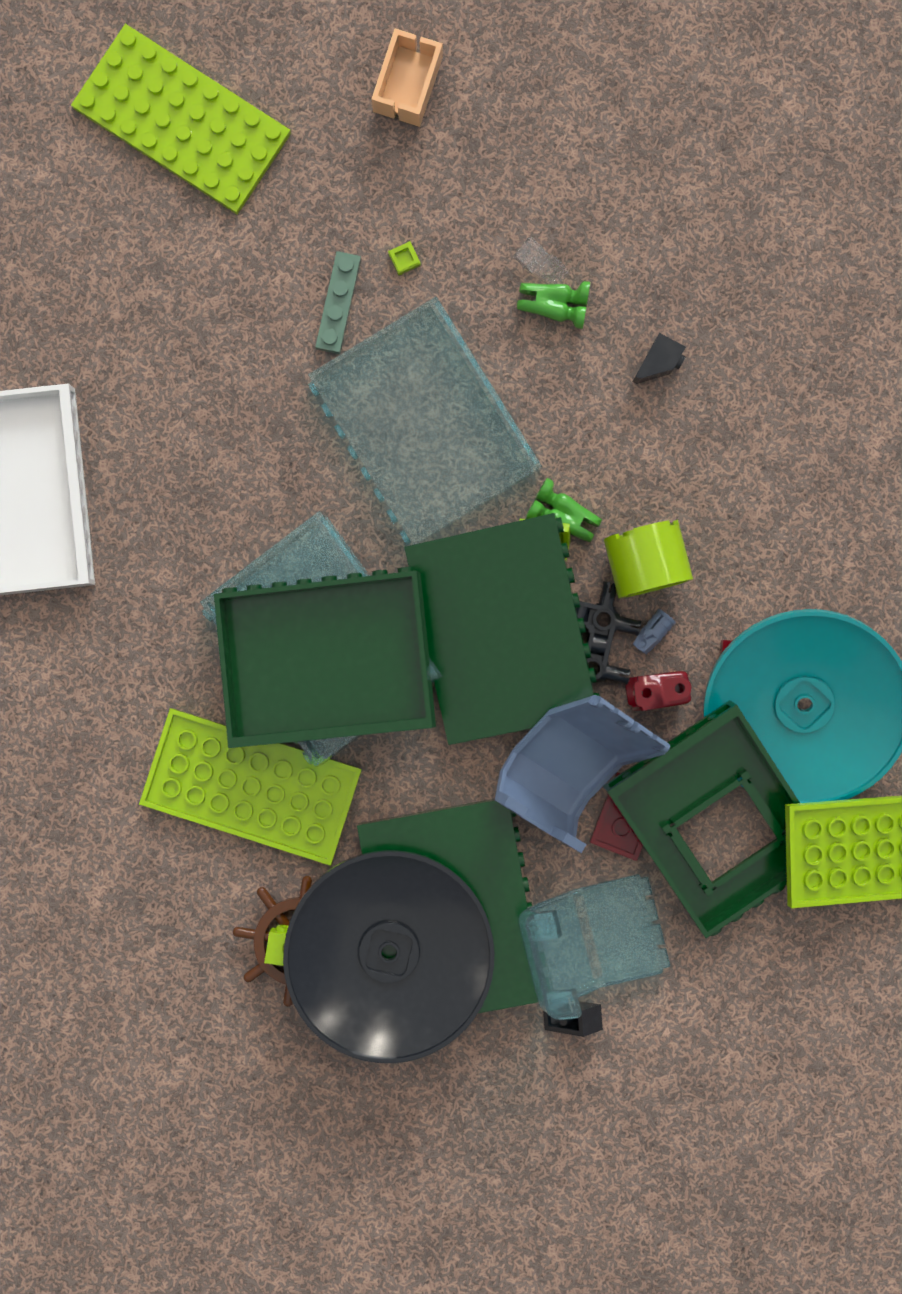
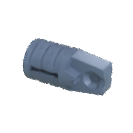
[633,609,676,655]

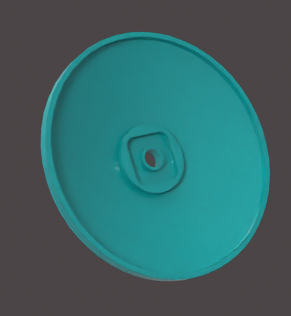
[703,609,902,803]

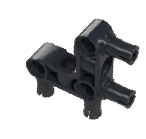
[576,581,642,685]

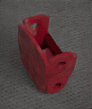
[625,671,691,711]

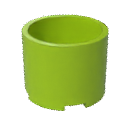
[603,520,693,599]

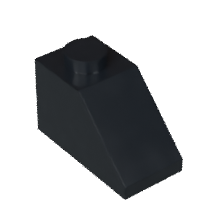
[632,333,686,384]
[543,1002,603,1037]

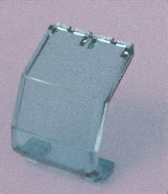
[518,874,671,1020]

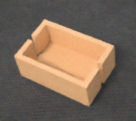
[371,28,443,127]

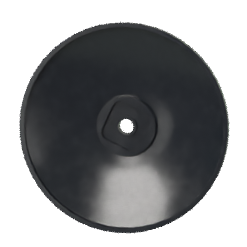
[283,850,495,1063]

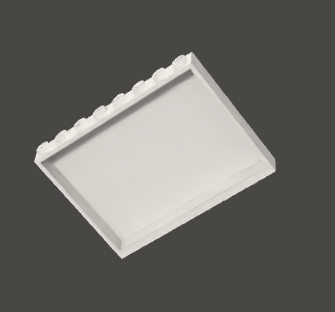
[0,384,95,595]

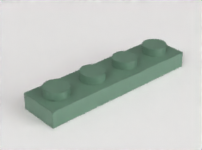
[315,251,361,354]

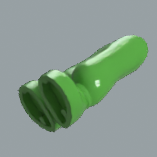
[517,281,590,329]
[525,478,602,542]

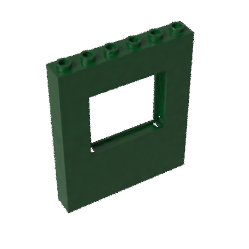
[603,700,800,938]

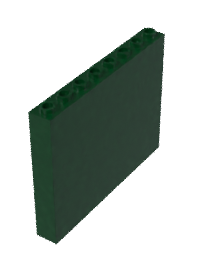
[404,513,600,745]
[214,567,436,748]
[357,799,548,1013]

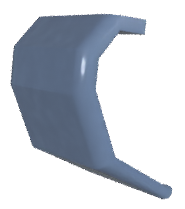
[495,695,670,853]

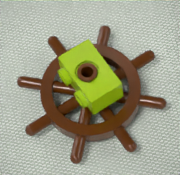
[233,876,312,1007]

